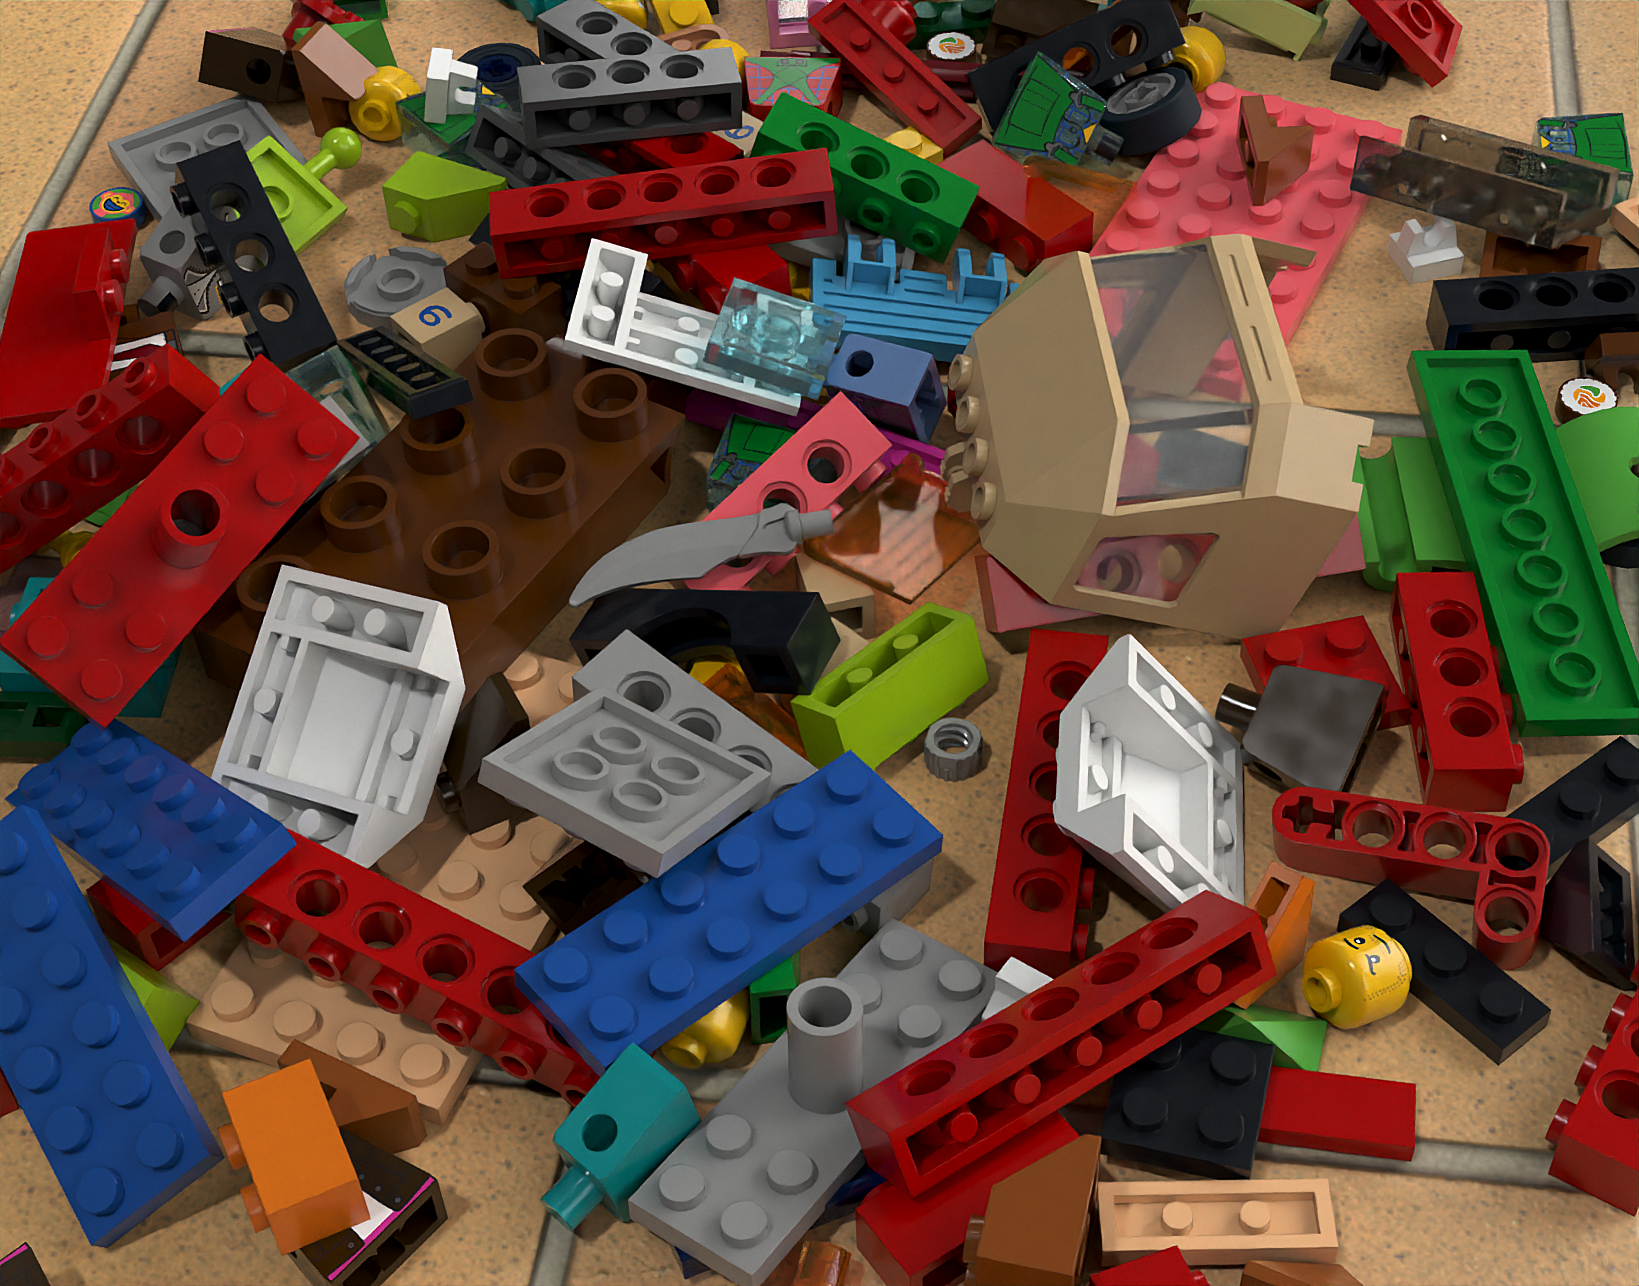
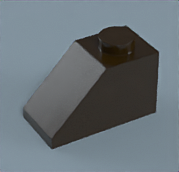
[980,0,1099,58]
[434,671,531,835]

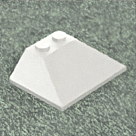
[562,238,815,417]
[211,565,466,869]
[1053,634,1244,913]

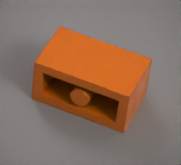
[217,1058,371,1256]

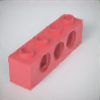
[669,391,892,591]

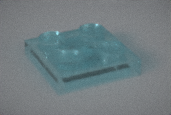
[703,277,846,400]

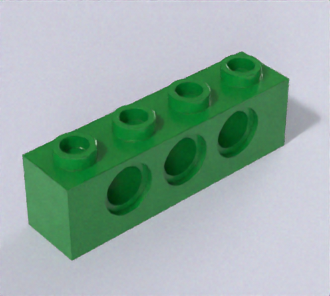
[749,92,981,265]

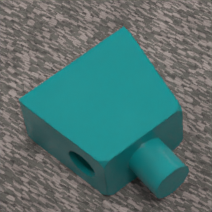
[539,1042,701,1232]

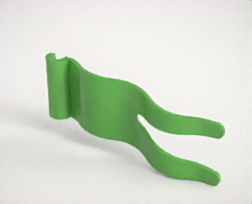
[1352,406,1639,592]

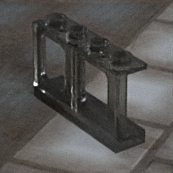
[1350,114,1620,249]

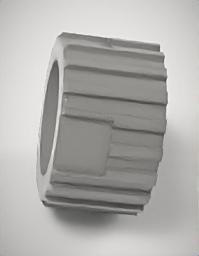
[924,717,983,782]

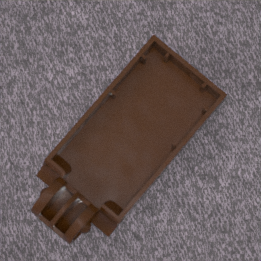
[192,328,687,718]

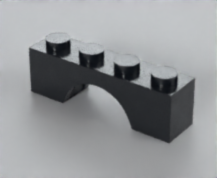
[569,588,841,695]

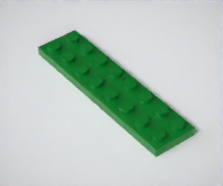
[1406,350,1639,737]

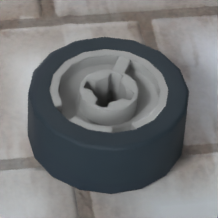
[1096,67,1202,156]

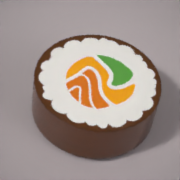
[926,31,976,63]
[1554,377,1618,424]

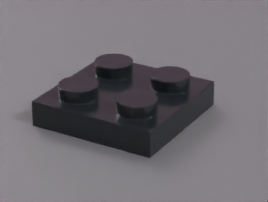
[1100,1028,1275,1180]

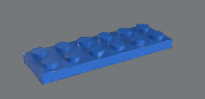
[5,718,297,942]
[514,750,943,1078]
[0,804,225,1248]

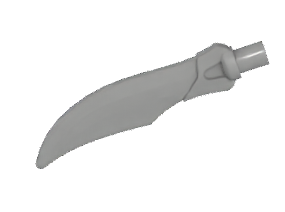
[569,503,834,608]

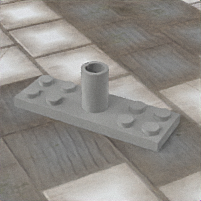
[628,917,998,1286]

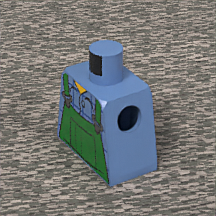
[804,333,947,444]

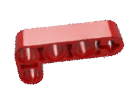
[1272,787,1550,970]

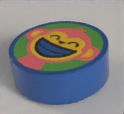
[89,187,147,228]

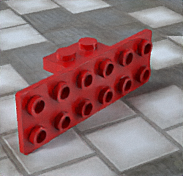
[0,218,138,430]

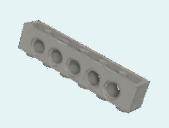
[572,629,934,939]

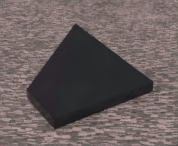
[1538,838,1636,991]

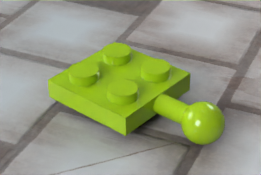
[234,127,362,268]

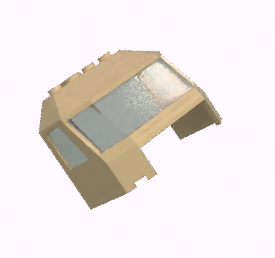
[940,234,1374,639]

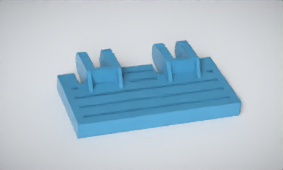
[809,234,1020,362]

